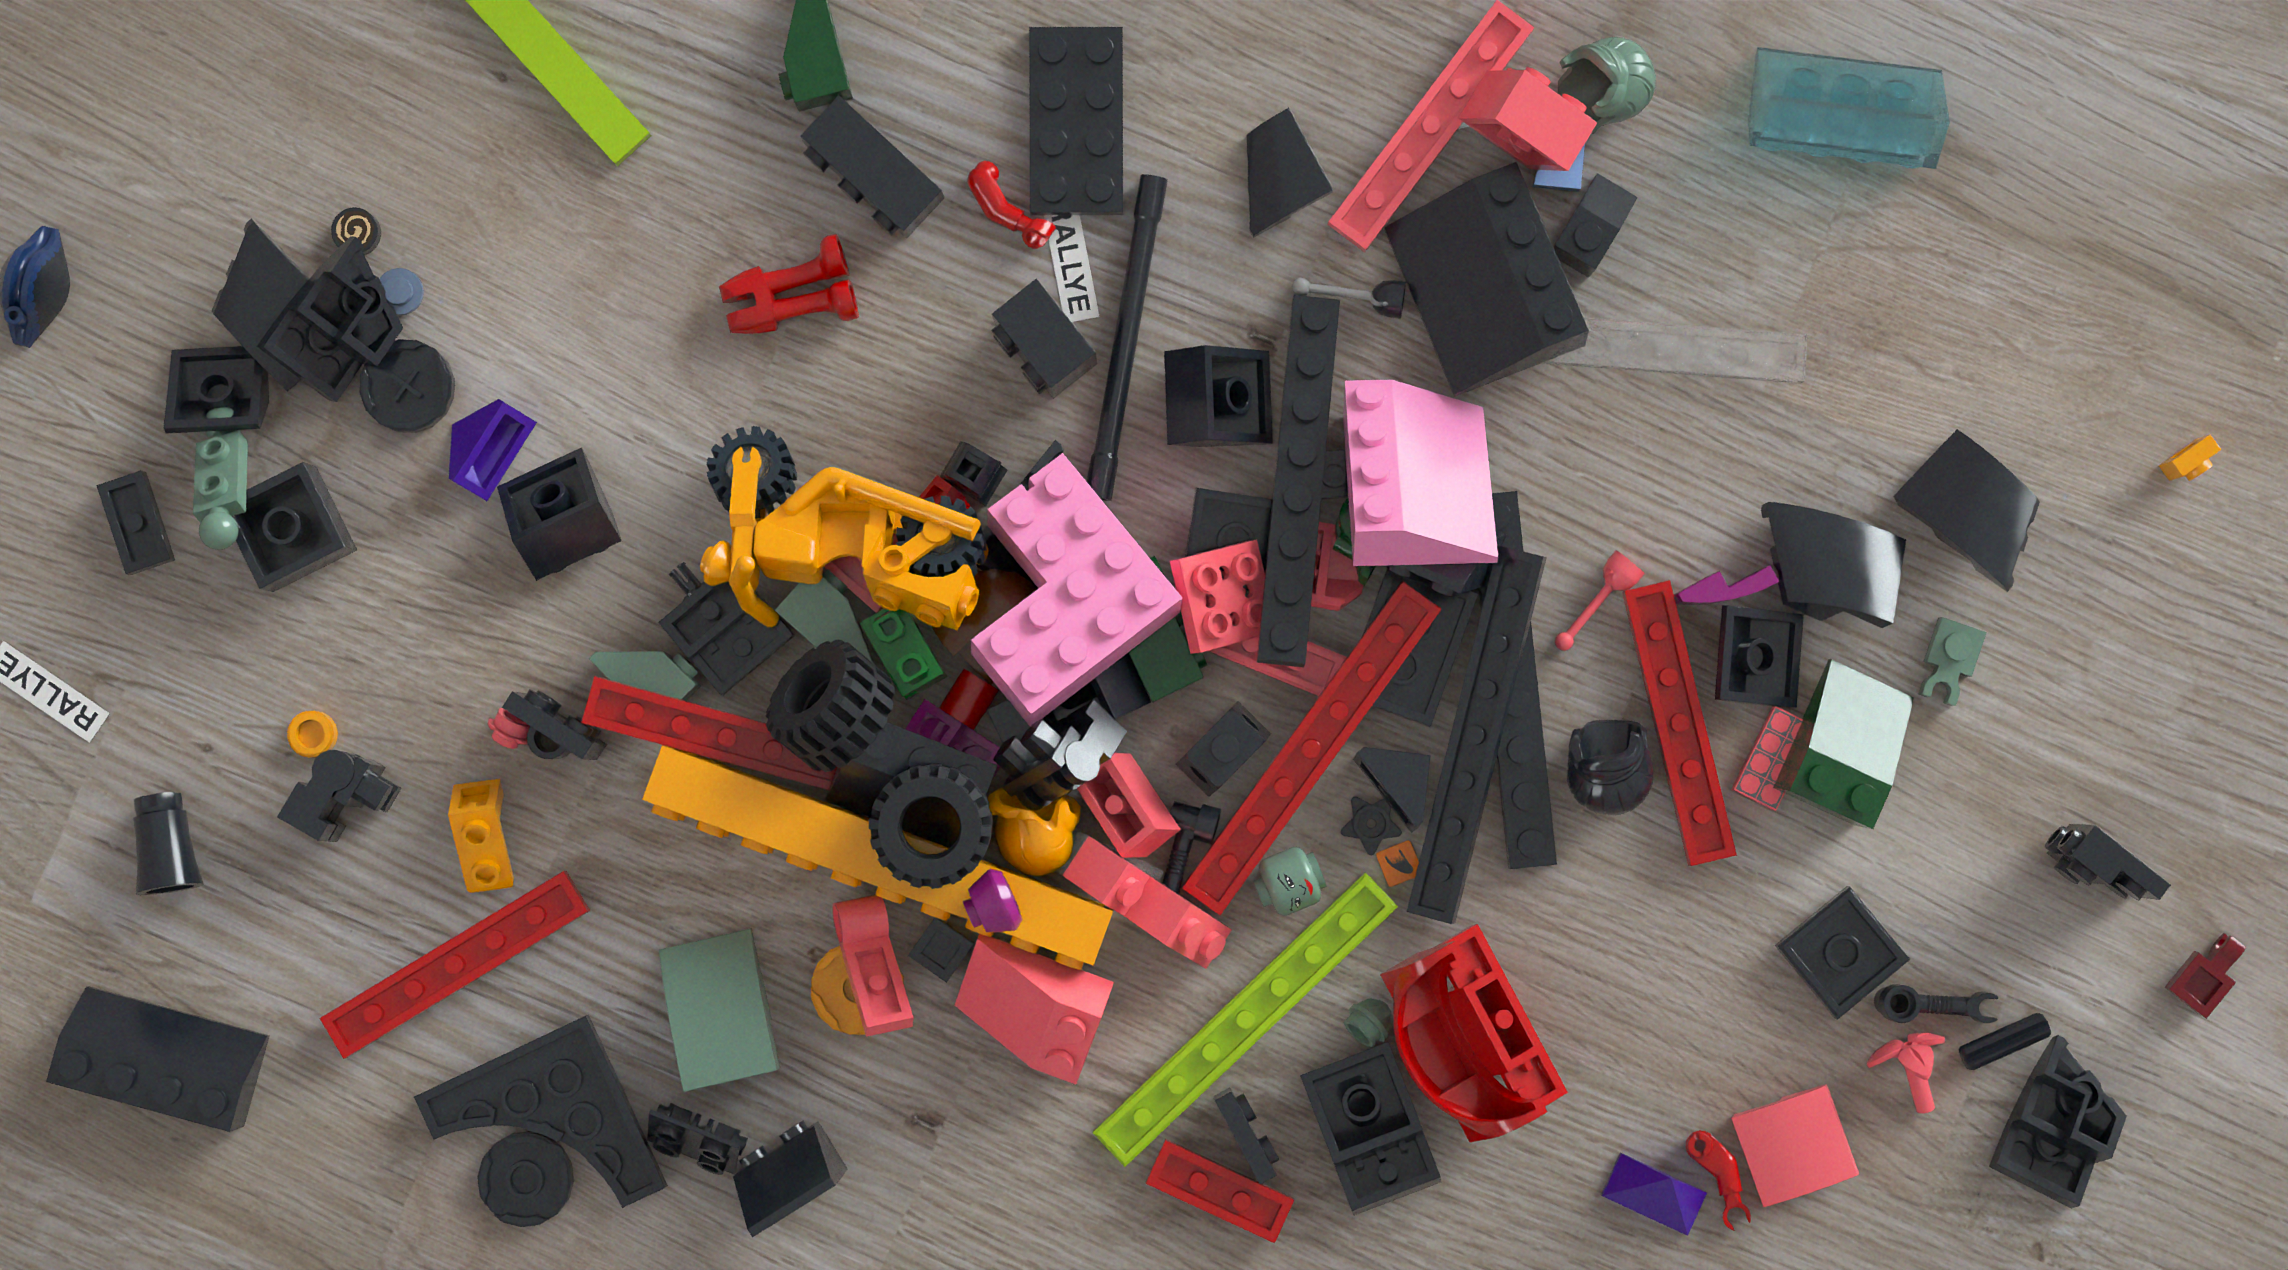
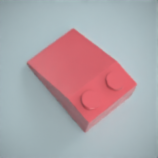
[954,934,1114,1085]

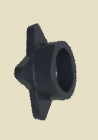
[1341,797,1402,856]

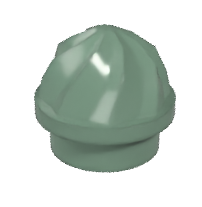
[1344,998,1393,1048]

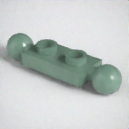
[193,407,248,550]

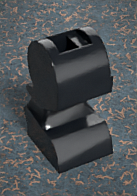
[940,441,1008,506]

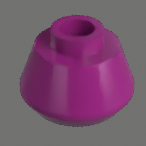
[963,869,1023,933]

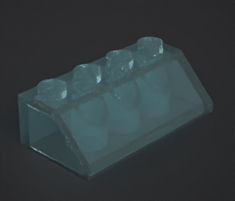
[1748,47,1950,169]

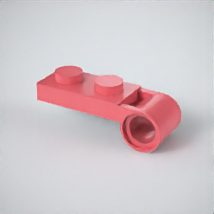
[832,895,914,1037]

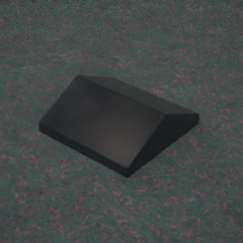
[163,346,269,434]
[1715,605,1804,708]

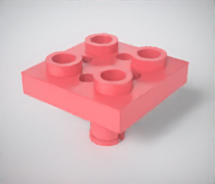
[1170,540,1265,654]

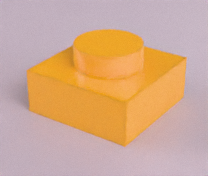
[2158,434,2221,481]

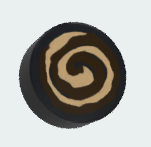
[331,207,381,255]

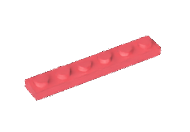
[1327,0,1534,252]

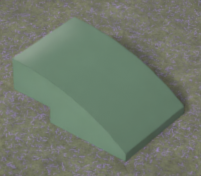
[659,928,780,1092]

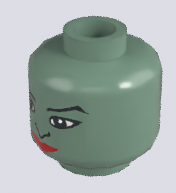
[1253,846,1327,916]

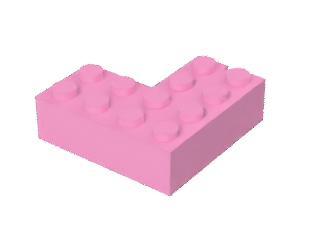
[971,453,1183,726]

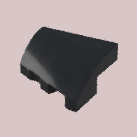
[1246,108,1333,238]

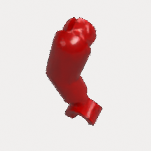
[967,161,1056,249]
[1685,1130,1751,1231]

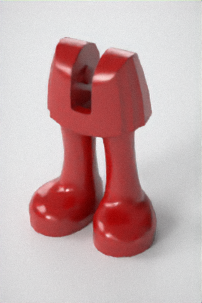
[719,234,859,334]

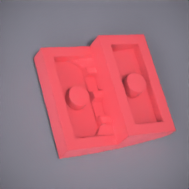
[1731,1084,1859,1207]

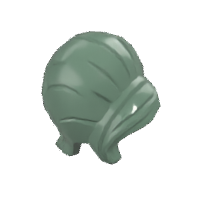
[1558,37,1656,134]

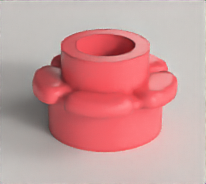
[487,708,530,749]

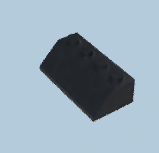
[46,986,270,1132]

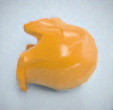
[987,788,1081,876]

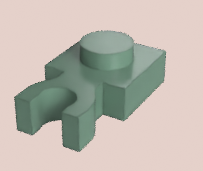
[1918,617,1987,706]

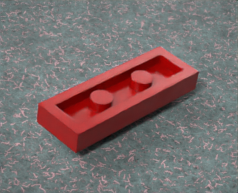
[1145,1139,1294,1243]

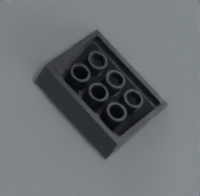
[1384,162,1589,397]

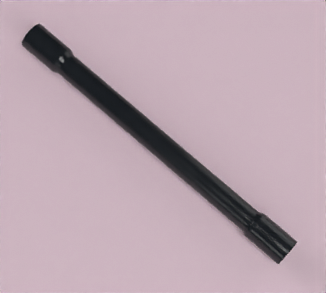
[1086,174,1168,501]

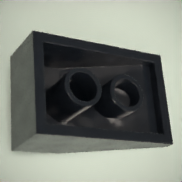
[733,1120,848,1238]

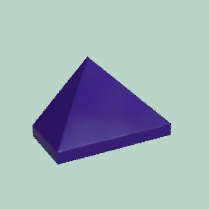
[449,399,537,501]
[1601,1152,1707,1236]

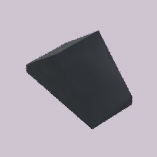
[1353,747,1431,833]

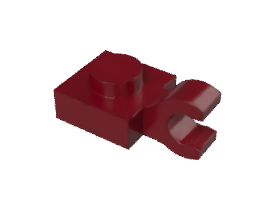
[2165,933,2246,1019]

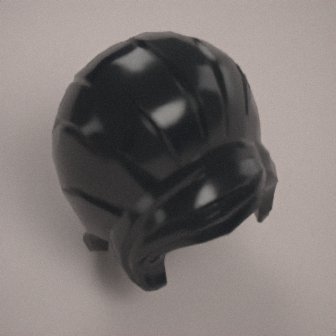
[1567,720,1654,815]

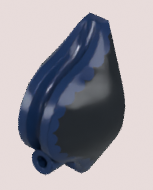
[0,226,70,348]

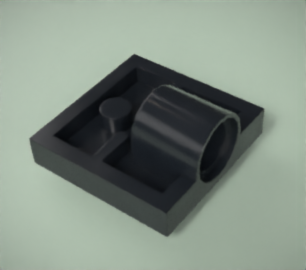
[502,689,607,760]

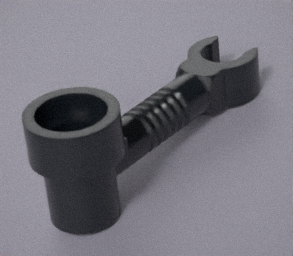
[1162,801,1221,895]
[1874,984,1999,1023]

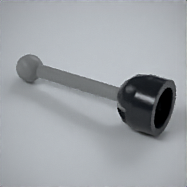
[1292,277,1406,319]

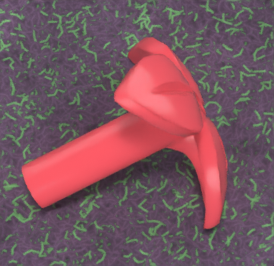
[1867,1033,1945,1114]

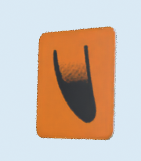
[1376,840,1419,887]

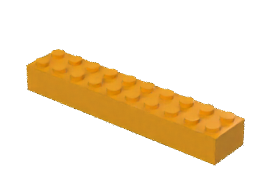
[642,745,1113,970]

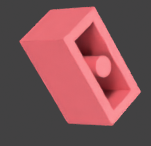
[1077,753,1181,858]

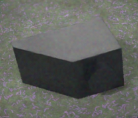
[1553,173,1637,278]

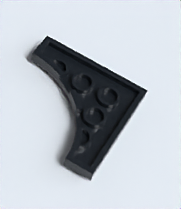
[414,1014,668,1208]

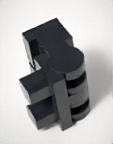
[993,700,1127,810]
[277,750,401,842]

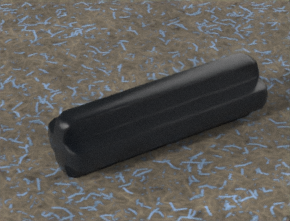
[1959,1013,2051,1070]

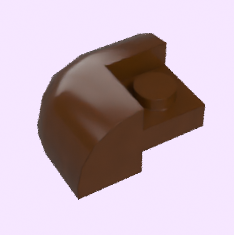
[932,569,1037,685]

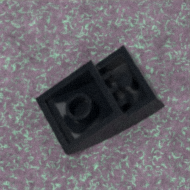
[1300,1042,1441,1216]

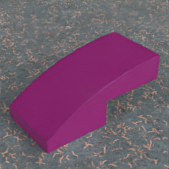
[1674,565,1779,605]
[905,699,1000,777]

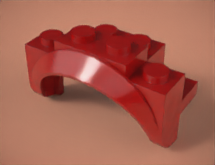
[1380,924,1568,1142]

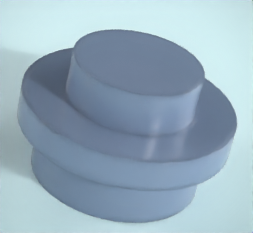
[380,268,424,315]

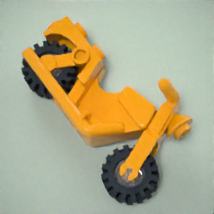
[700,426,988,631]

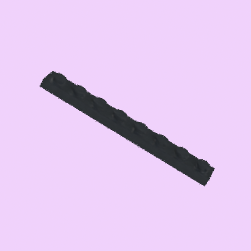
[1256,295,1340,668]
[1478,491,1557,869]
[1407,545,1547,924]

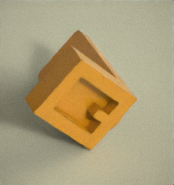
[448,779,514,893]

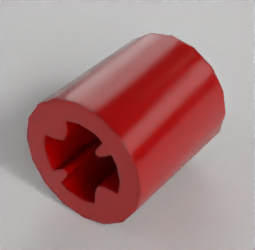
[939,668,999,730]

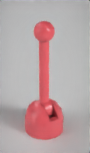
[1555,550,1645,651]

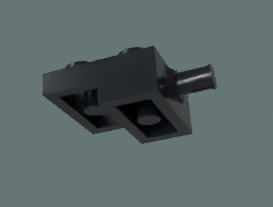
[658,562,795,696]

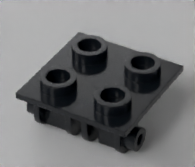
[647,1103,748,1175]

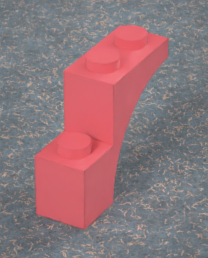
[1062,836,1232,969]

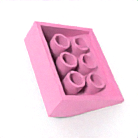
[1343,380,1498,566]

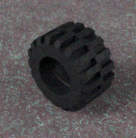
[766,640,895,772]
[868,764,993,889]

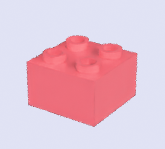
[1458,67,1597,171]

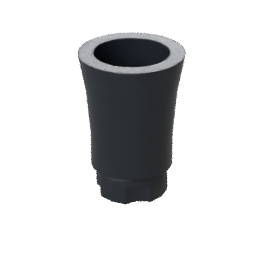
[133,792,204,895]

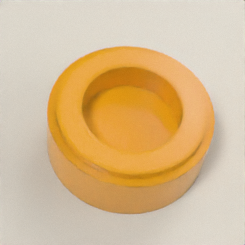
[287,711,338,758]

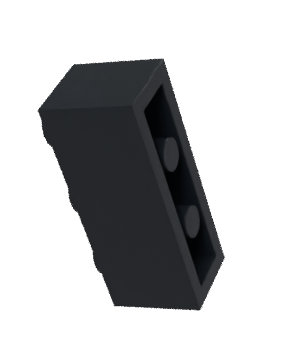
[800,95,944,239]

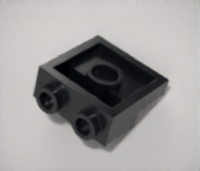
[2045,824,2171,901]

